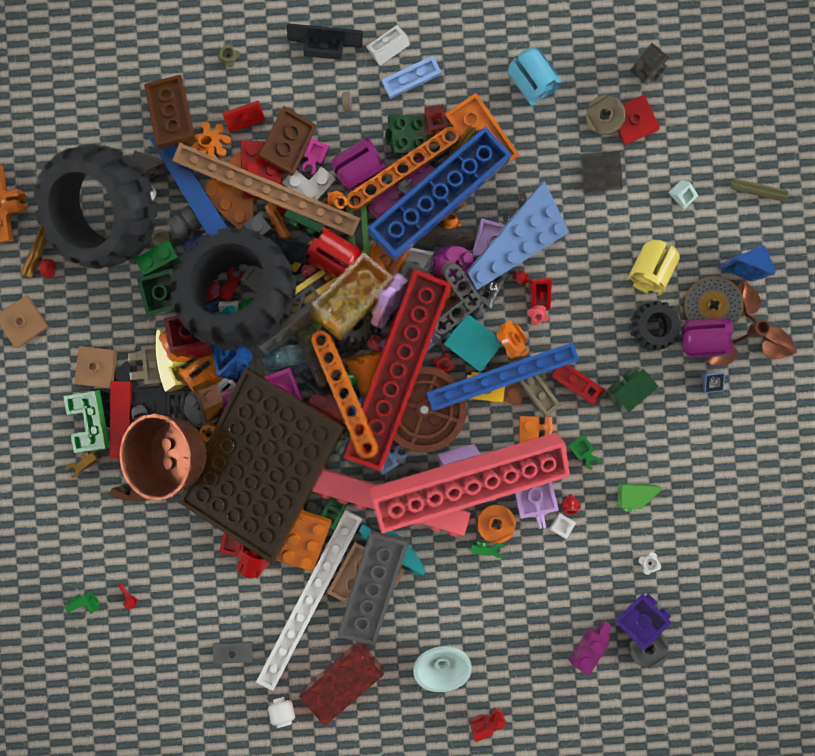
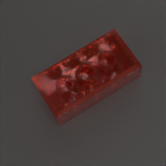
[299,642,384,727]

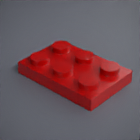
[240,140,281,200]

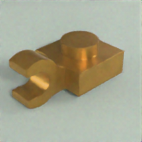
[65,451,103,478]

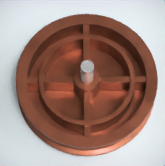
[394,367,467,452]

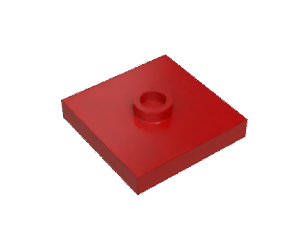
[609,94,660,146]

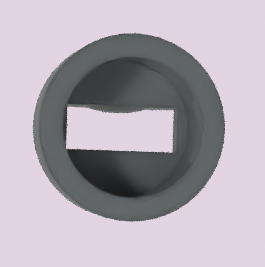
[131,405,148,421]

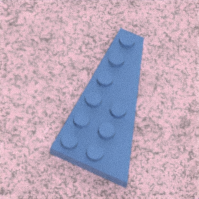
[466,181,569,290]

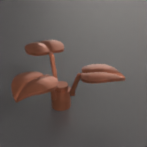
[706,281,797,366]

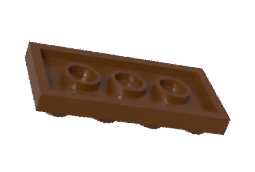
[144,74,196,150]

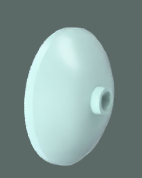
[413,646,472,692]

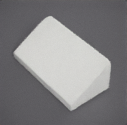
[366,25,410,65]

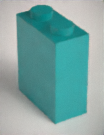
[443,315,503,373]

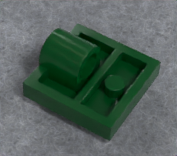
[385,114,427,155]
[285,209,324,238]

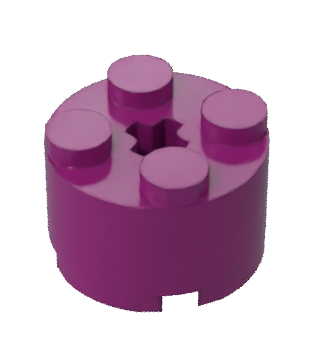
[429,246,474,285]

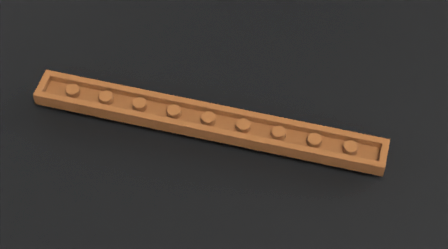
[172,143,361,237]

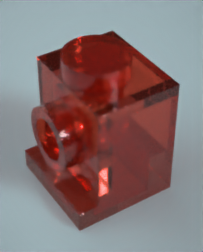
[424,104,448,136]

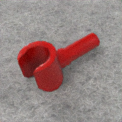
[118,583,138,610]

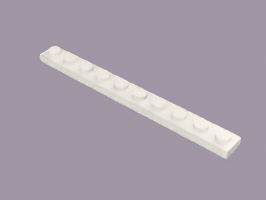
[256,510,362,691]

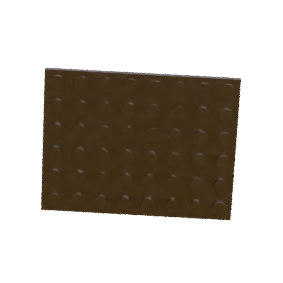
[178,368,346,564]

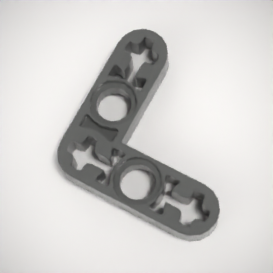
[435,262,481,334]

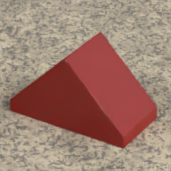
[528,278,552,310]

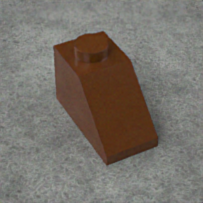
[193,379,224,422]

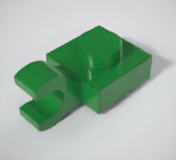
[470,540,505,558]

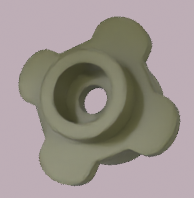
[217,44,240,67]

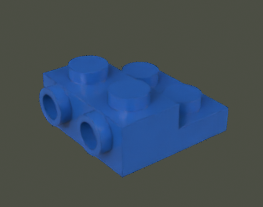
[211,344,253,380]

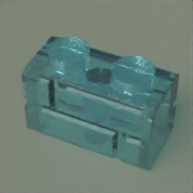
[263,344,307,371]

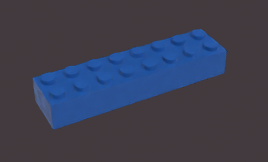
[368,126,512,262]

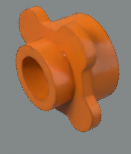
[439,214,461,230]

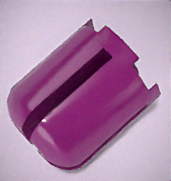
[332,137,386,191]
[681,318,734,358]

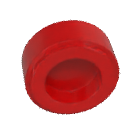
[40,259,56,278]

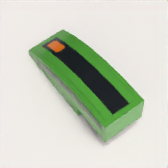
[346,192,370,253]

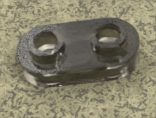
[384,462,421,483]

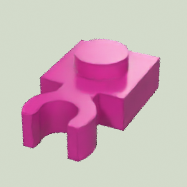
[302,138,329,175]

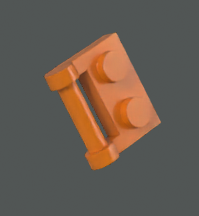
[177,352,224,393]

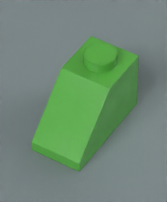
[617,483,661,512]

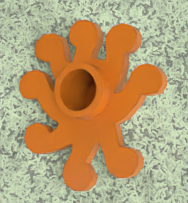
[186,122,231,158]

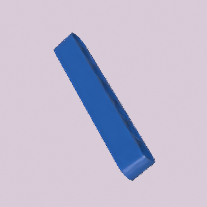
[149,134,228,237]

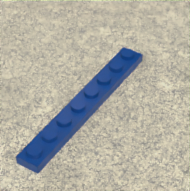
[426,342,579,411]

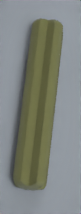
[730,179,788,201]

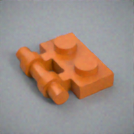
[519,416,554,443]

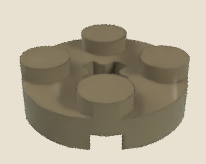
[586,95,625,135]

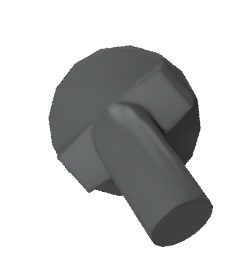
[398,179,413,194]
[466,295,485,320]

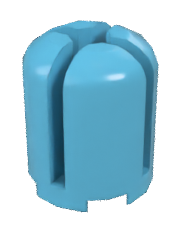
[508,48,563,106]

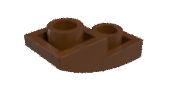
[109,485,151,502]

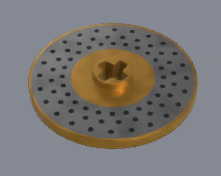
[684,276,743,326]

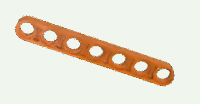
[346,127,459,211]
[312,331,378,458]

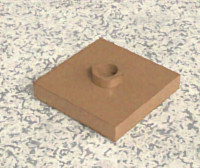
[0,295,49,348]
[74,346,118,388]

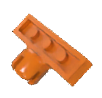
[0,165,28,244]

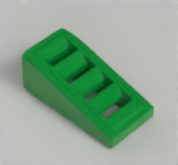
[320,497,349,532]

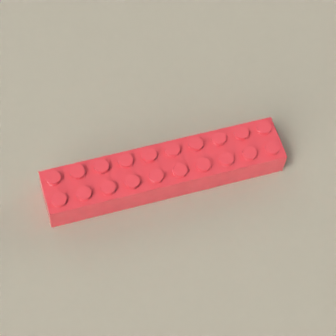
[369,433,570,533]

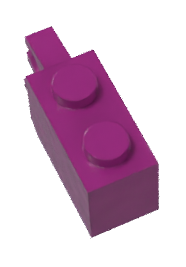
[569,620,612,676]

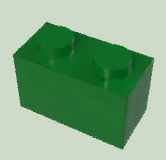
[134,240,181,276]

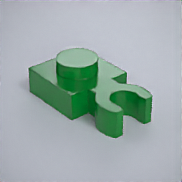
[567,434,601,470]

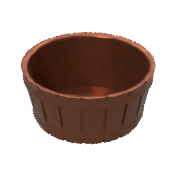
[120,414,207,501]

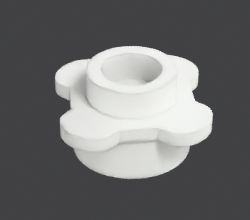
[639,552,661,575]

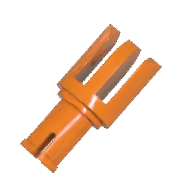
[324,190,347,210]

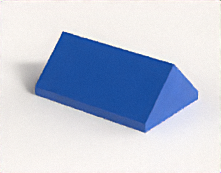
[717,245,776,282]

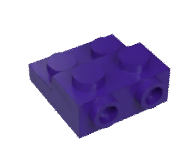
[615,593,672,650]

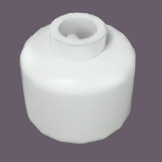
[268,697,295,728]

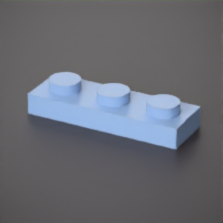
[382,56,441,99]

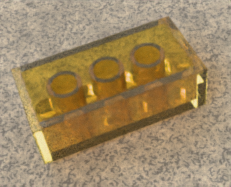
[310,253,394,340]

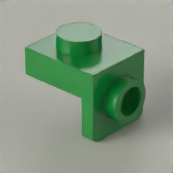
[64,592,100,614]

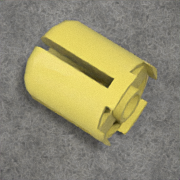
[627,240,680,296]

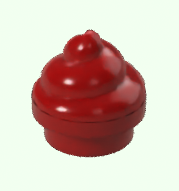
[561,494,581,514]

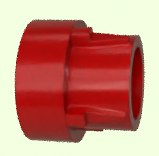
[237,544,270,579]

